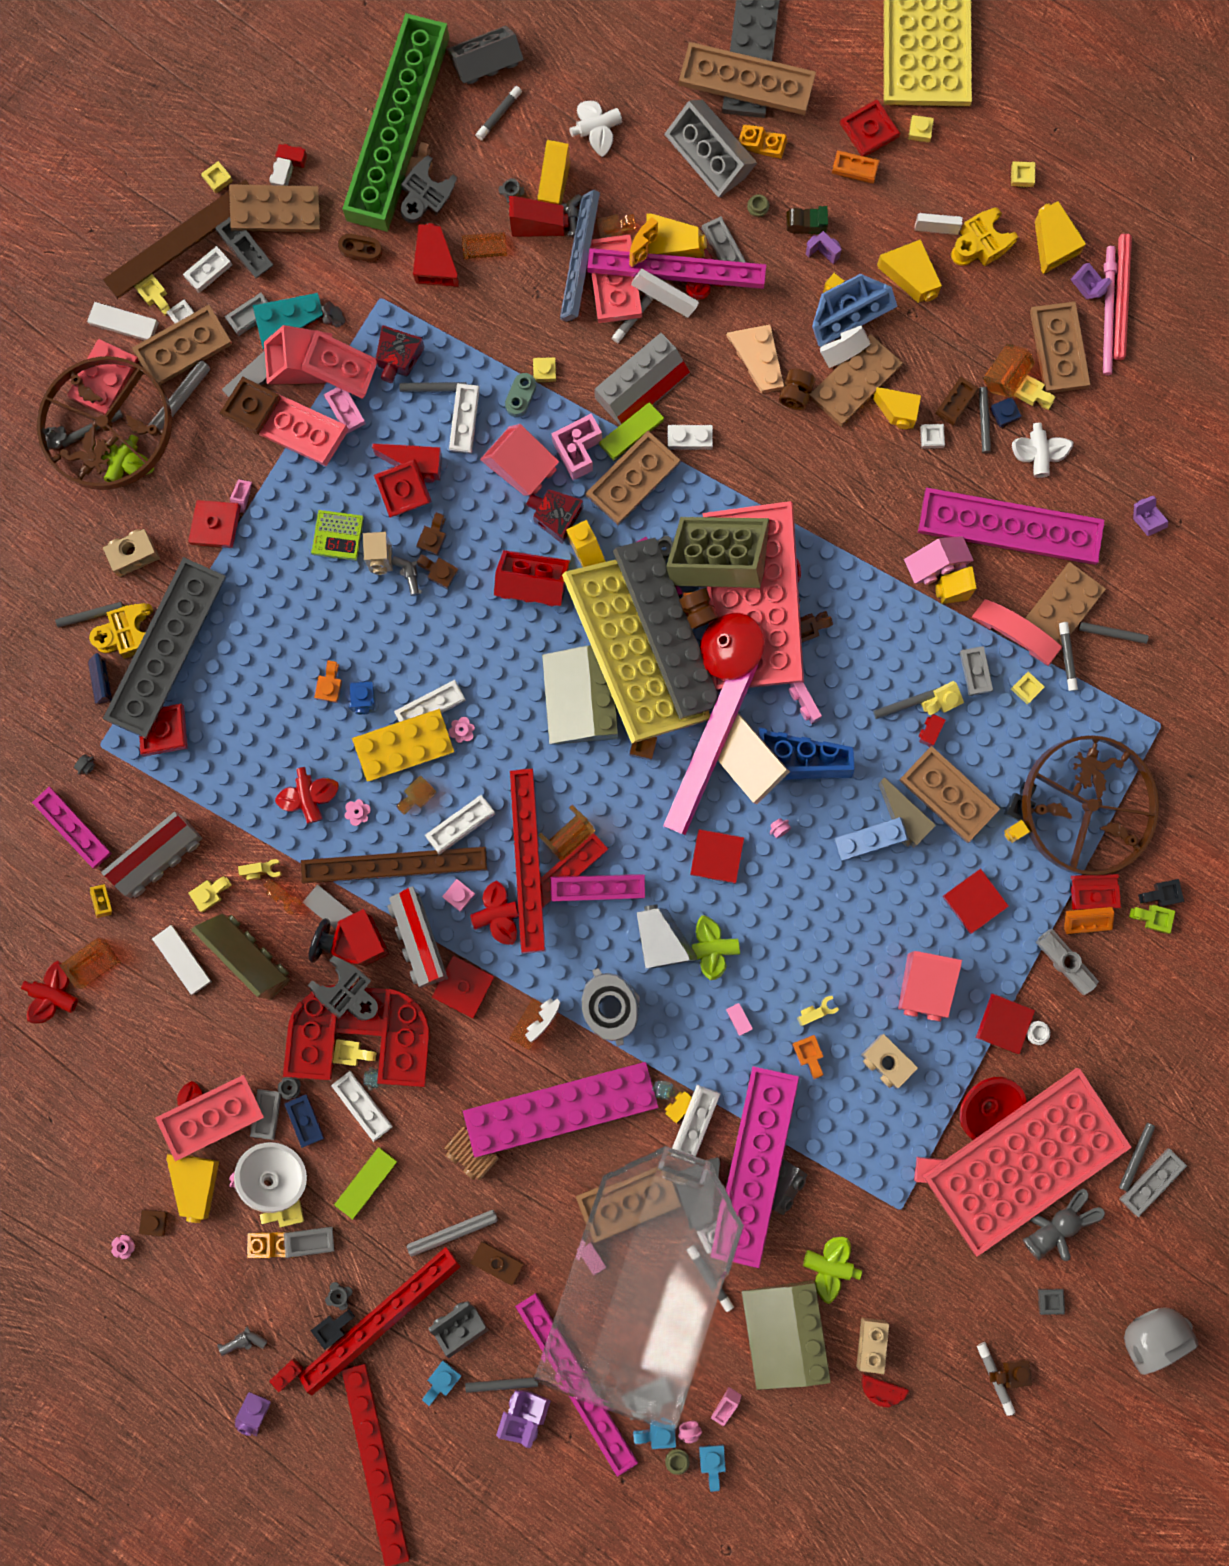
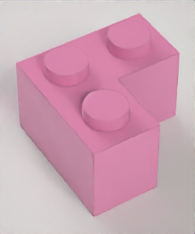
[551,413,602,481]
[904,536,974,585]

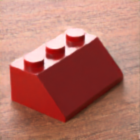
[494,550,570,606]

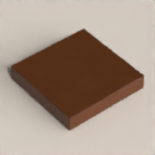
[220,376,281,435]

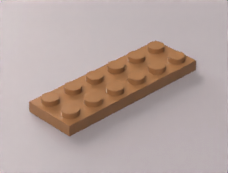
[678,42,816,115]

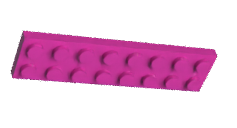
[918,488,1104,565]
[463,1062,658,1158]
[712,1066,800,1268]

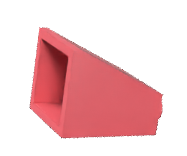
[264,325,332,385]
[480,424,559,496]
[898,951,962,1022]

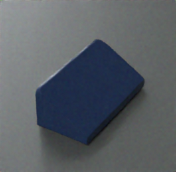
[88,653,112,704]

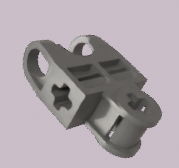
[401,155,458,223]
[308,956,378,1020]

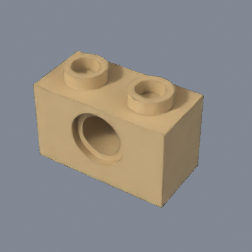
[103,529,160,577]
[363,532,393,575]
[861,1034,918,1089]
[856,1317,889,1374]

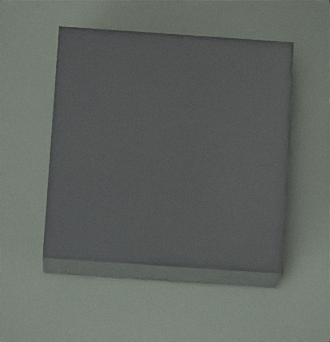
[1038,1288,1065,1315]

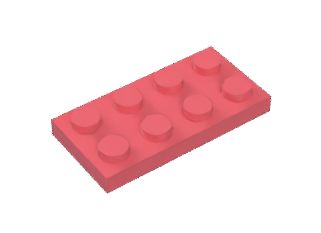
[590,235,642,323]
[259,393,349,466]
[155,1075,264,1161]

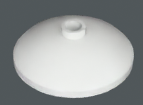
[234,1142,307,1213]

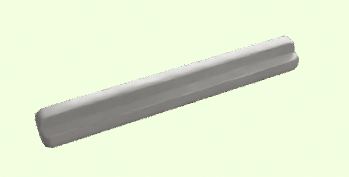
[148,361,210,431]
[407,1210,498,1256]

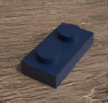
[284,1094,325,1148]

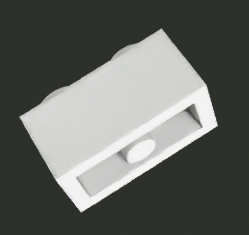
[270,158,293,186]

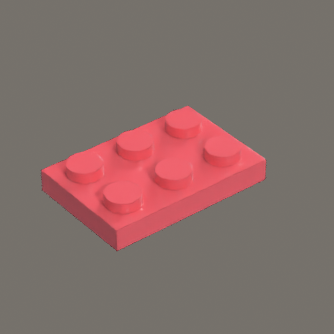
[301,330,377,399]
[67,339,139,415]

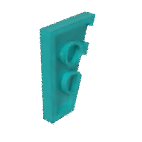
[253,293,323,351]

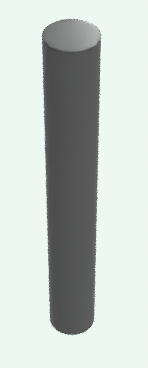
[400,382,467,392]
[979,387,991,454]
[62,409,124,448]
[55,601,124,628]
[1078,622,1149,644]
[873,688,938,719]
[1118,1123,1156,1192]
[465,1377,538,1393]

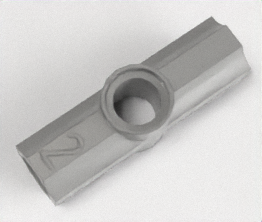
[1036,929,1099,995]

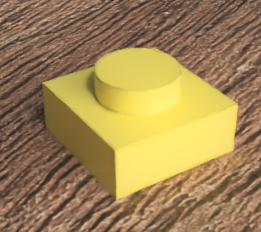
[908,115,934,142]
[201,161,233,193]
[1011,162,1035,187]
[533,357,556,382]
[1011,672,1044,705]

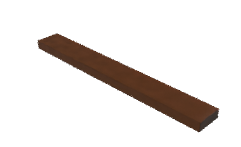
[103,179,250,299]
[301,847,488,884]

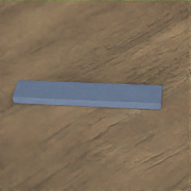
[560,190,600,322]

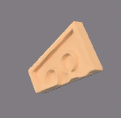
[727,325,784,394]

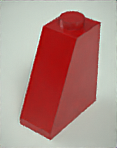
[509,196,568,237]
[413,223,459,287]

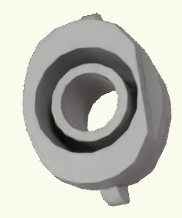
[582,968,640,1047]
[1124,1307,1199,1375]

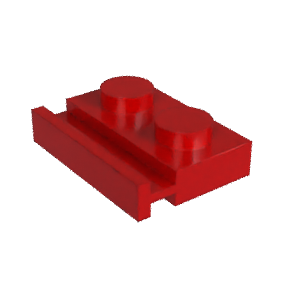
[1070,874,1121,910]

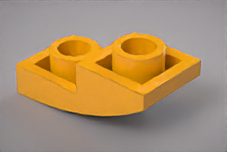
[738,125,788,159]
[629,217,658,267]
[247,1232,299,1258]

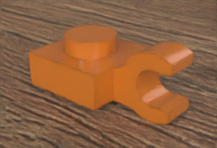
[314,660,342,703]
[792,1035,824,1079]

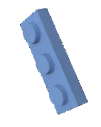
[835,817,909,861]

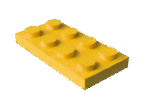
[352,708,455,782]

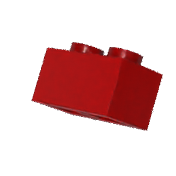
[276,144,307,168]
[918,714,946,747]
[269,1358,304,1392]

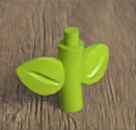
[102,435,154,482]
[691,915,740,980]
[803,1237,862,1304]

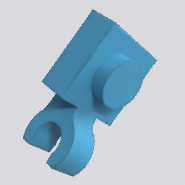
[422,1360,462,1406]
[633,1421,676,1449]
[699,1445,726,1491]

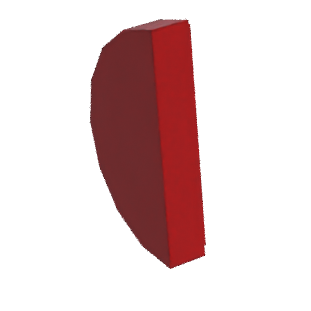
[861,1373,909,1407]

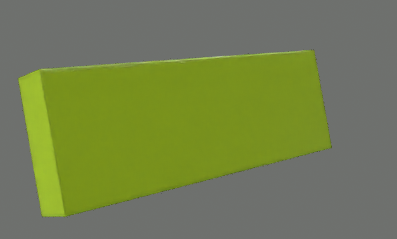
[599,402,664,461]
[334,1147,398,1220]

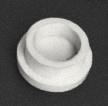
[1026,1021,1050,1045]

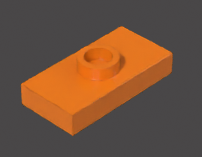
[831,150,880,184]
[1064,907,1115,934]

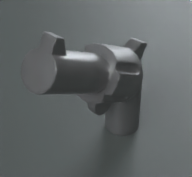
[561,194,582,237]
[392,556,422,596]
[217,1326,268,1356]

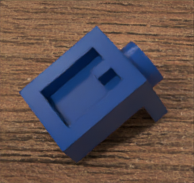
[349,682,375,715]

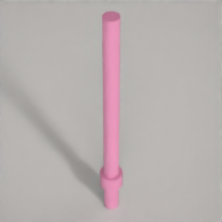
[1103,246,1117,375]

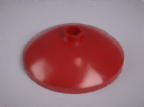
[700,613,765,680]
[960,1077,1027,1140]

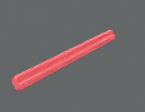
[1113,234,1132,360]

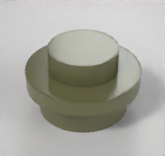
[747,195,769,217]
[665,1449,690,1475]

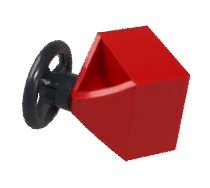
[308,909,390,967]

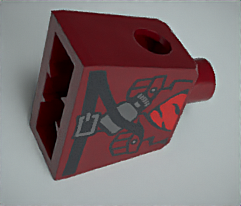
[376,325,425,383]
[526,490,584,544]

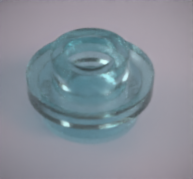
[364,1067,380,1091]
[651,1081,675,1099]

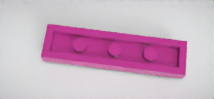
[32,787,112,869]
[551,874,645,901]

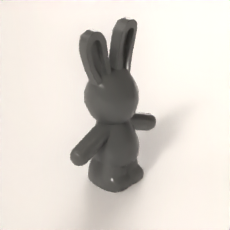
[1022,1189,1105,1261]

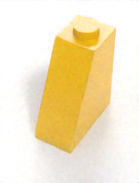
[537,140,570,205]
[1035,201,1086,274]
[647,214,707,258]
[877,239,942,303]
[167,1154,219,1223]

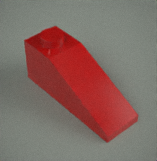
[372,443,442,483]

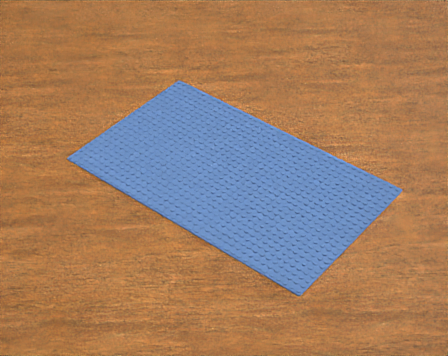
[101,299,1161,1209]

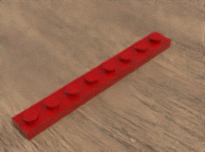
[510,768,546,954]
[298,1247,461,1396]
[342,1363,410,1566]

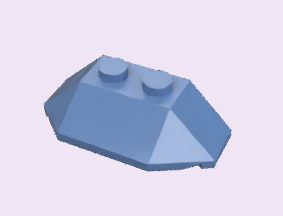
[812,274,897,347]

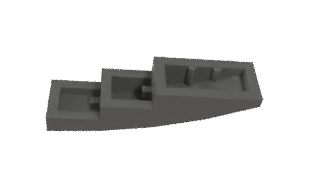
[215,217,273,279]

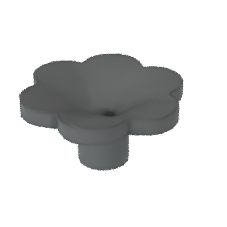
[322,302,345,328]
[44,426,67,450]

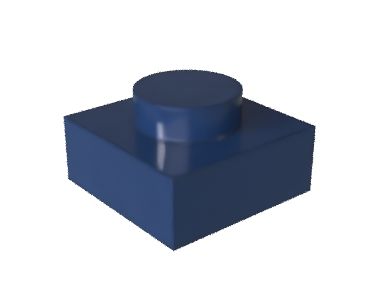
[990,397,1021,427]

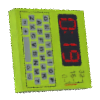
[311,510,364,561]

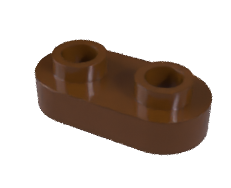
[338,234,382,262]

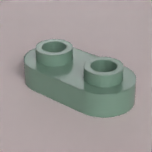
[505,373,536,417]

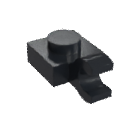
[1004,782,1037,824]
[1138,879,1184,907]
[311,1309,355,1350]

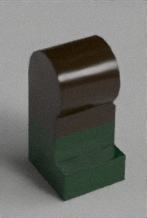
[786,206,828,234]

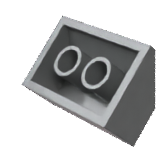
[447,25,524,84]

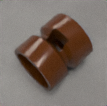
[779,369,816,411]
[679,588,719,630]

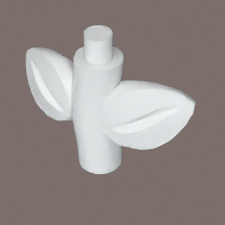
[569,101,622,157]
[1012,423,1074,478]

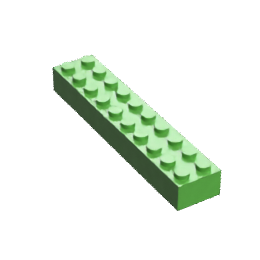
[343,13,449,232]

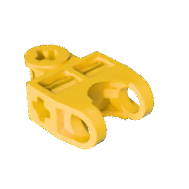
[951,208,1019,267]
[89,603,154,659]

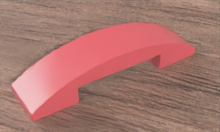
[972,599,1062,666]

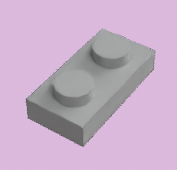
[960,646,993,696]

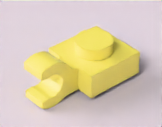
[135,274,170,316]
[1013,374,1055,410]
[921,681,964,715]
[238,859,282,881]
[189,876,232,913]
[797,996,839,1026]
[333,1039,377,1066]
[260,1199,304,1227]

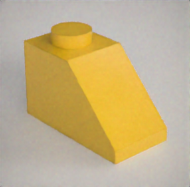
[873,387,921,429]
[566,520,606,567]
[935,567,977,604]

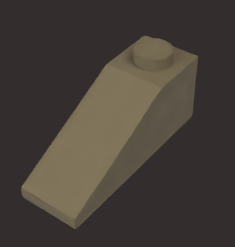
[878,777,936,848]

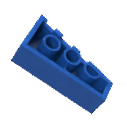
[758,728,855,779]

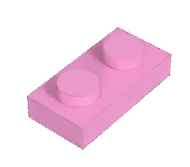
[324,387,366,434]
[789,682,822,725]

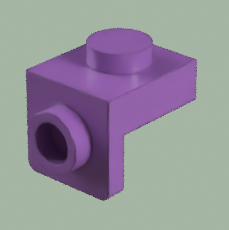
[806,231,842,264]
[1071,263,1112,299]
[1133,495,1168,536]
[508,1390,551,1425]
[235,1392,271,1436]
[496,1412,538,1448]

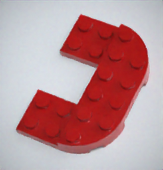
[283,985,431,1087]

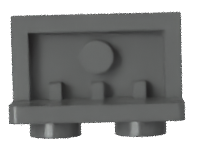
[772,1159,808,1215]
[428,1301,489,1358]

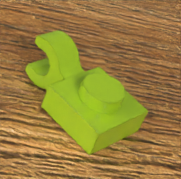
[1129,905,1175,934]

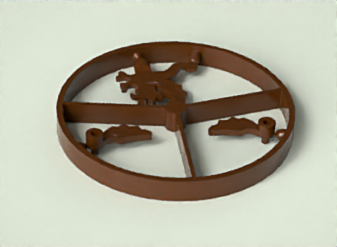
[37,356,172,490]
[1022,735,1159,875]

